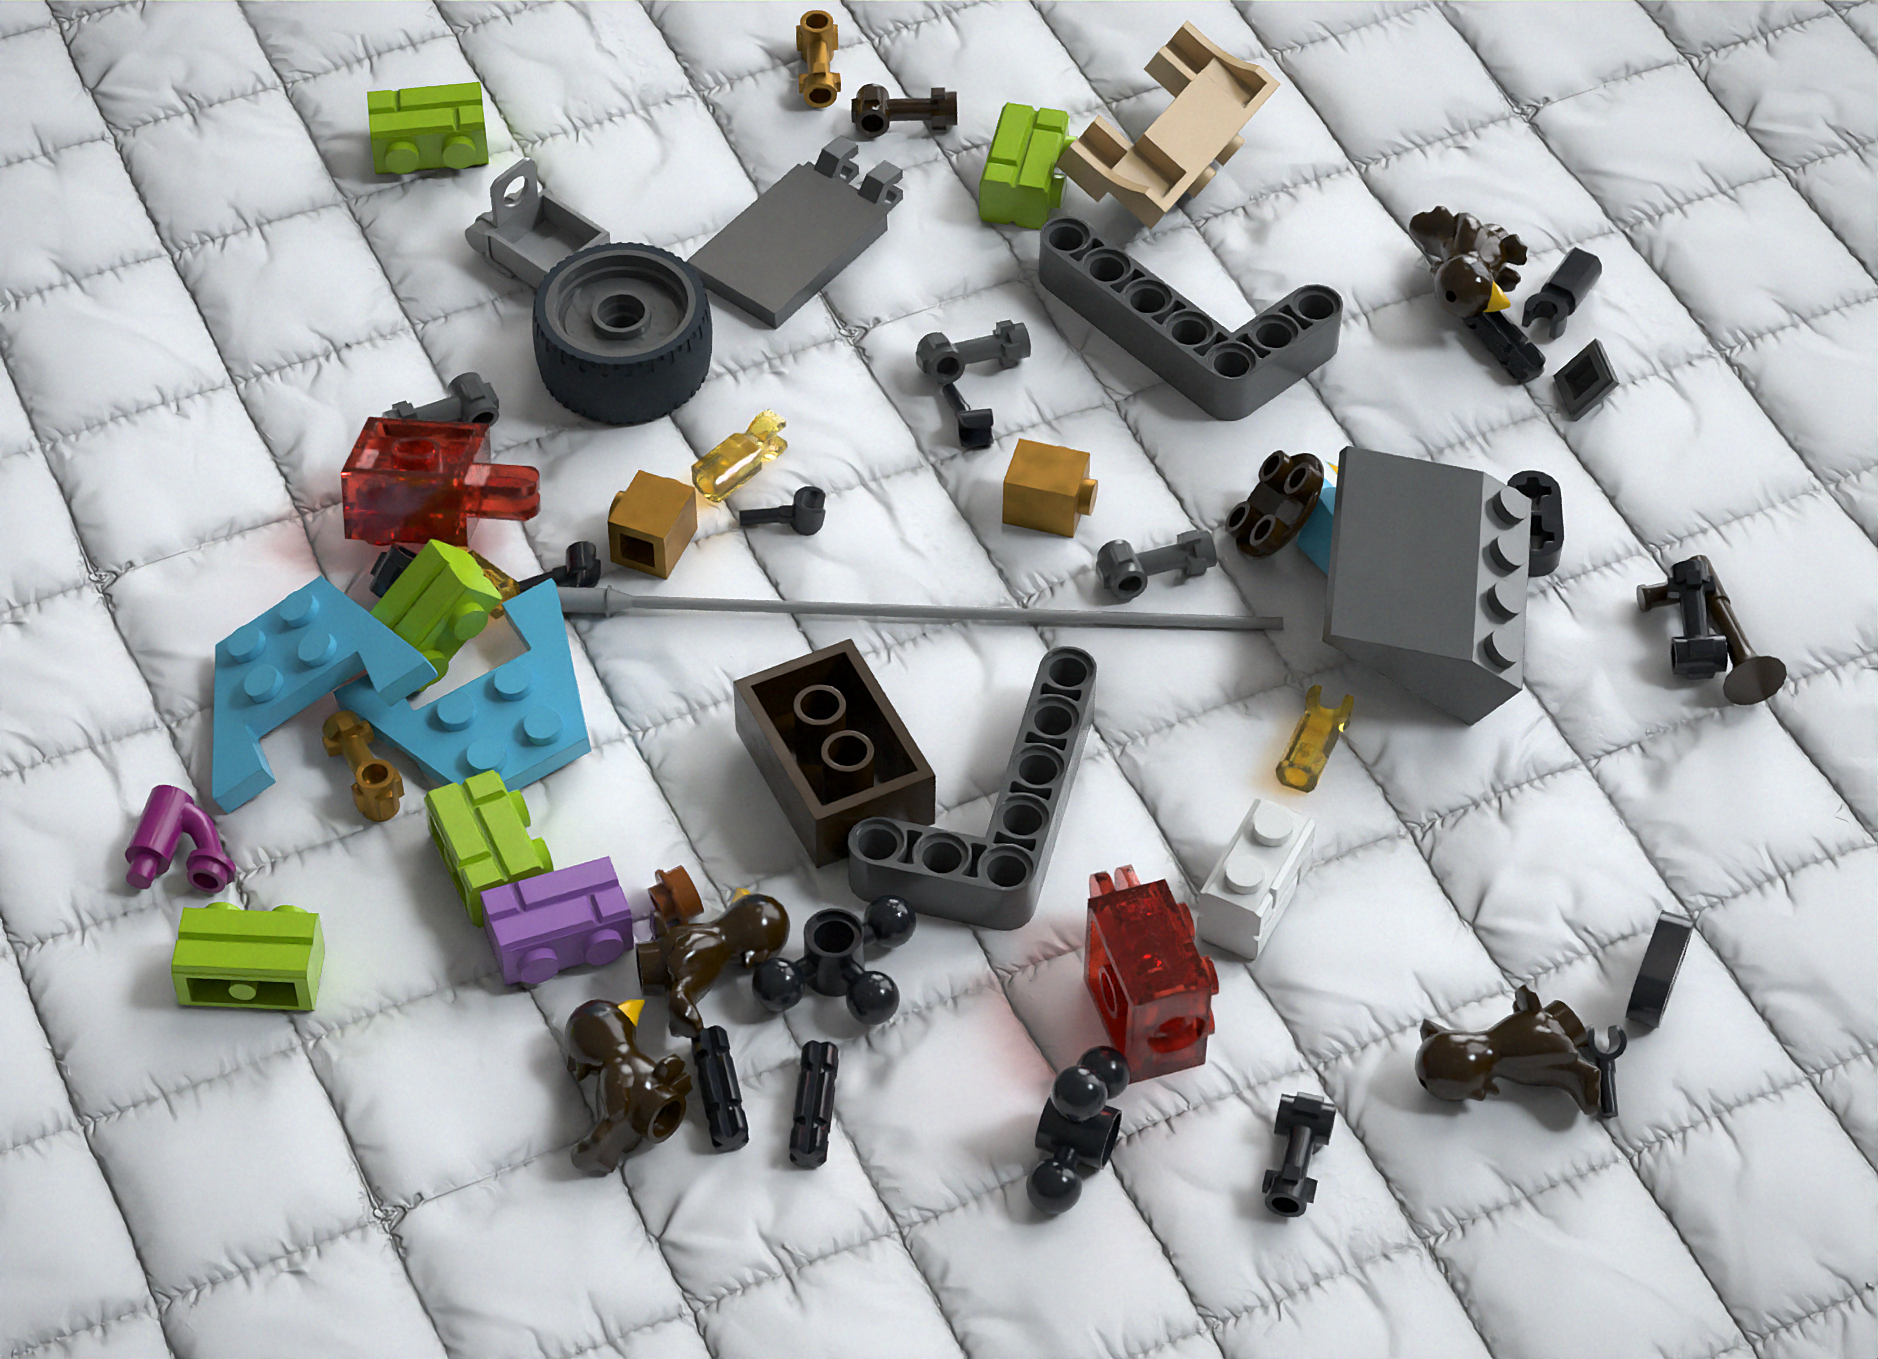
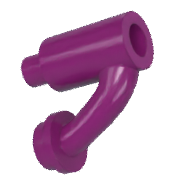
[125,785,236,893]

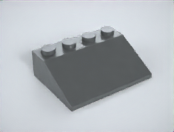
[1322,446,1532,726]

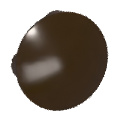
[1225,450,1324,561]

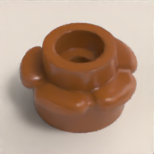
[647,865,704,925]

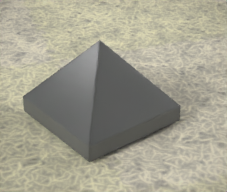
[1553,338,1620,421]

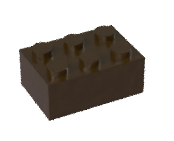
[733,638,936,869]

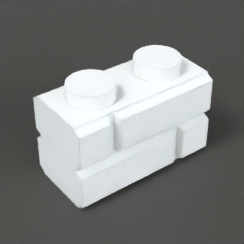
[1196,798,1316,960]

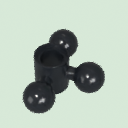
[751,895,916,1025]
[1026,1045,1130,1214]

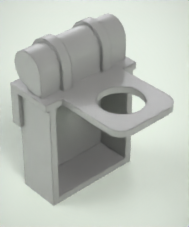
[465,157,610,289]

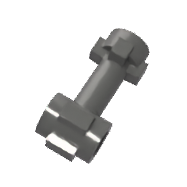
[915,320,1031,384]
[382,372,499,447]
[1096,530,1217,600]

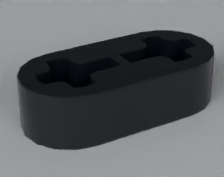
[1507,470,1564,577]
[1625,910,1695,1028]

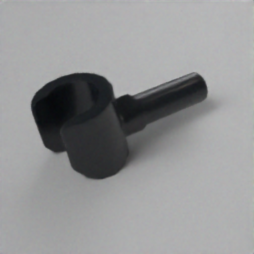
[942,383,994,446]
[739,486,826,536]
[514,541,601,595]
[1579,1025,1627,1118]

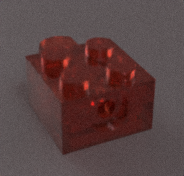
[341,417,541,547]
[1083,864,1219,1085]

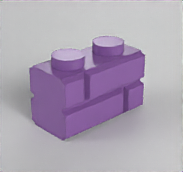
[479,856,635,985]

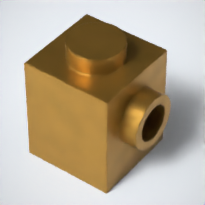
[1002,438,1098,538]
[607,470,698,580]

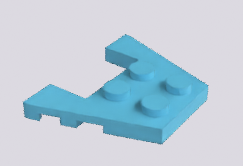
[212,575,439,814]
[333,578,592,792]

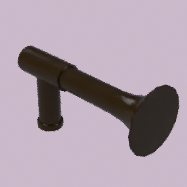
[1636,555,1787,705]

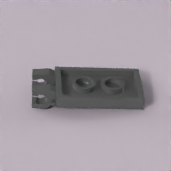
[686,135,903,329]

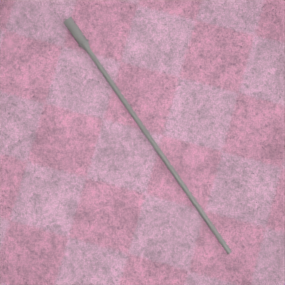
[532,585,1283,630]

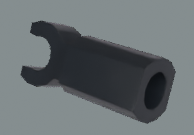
[1521,247,1602,340]

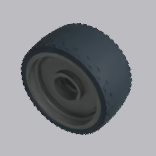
[532,242,713,424]

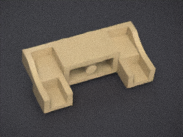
[1055,20,1281,230]

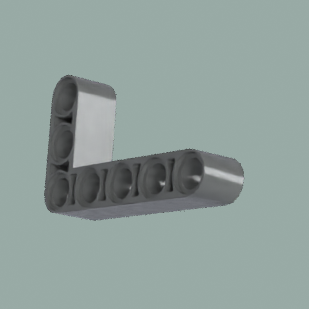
[1039,216,1343,421]
[848,646,1097,931]

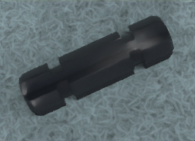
[1461,310,1546,383]
[690,1025,749,1152]
[789,1040,839,1168]

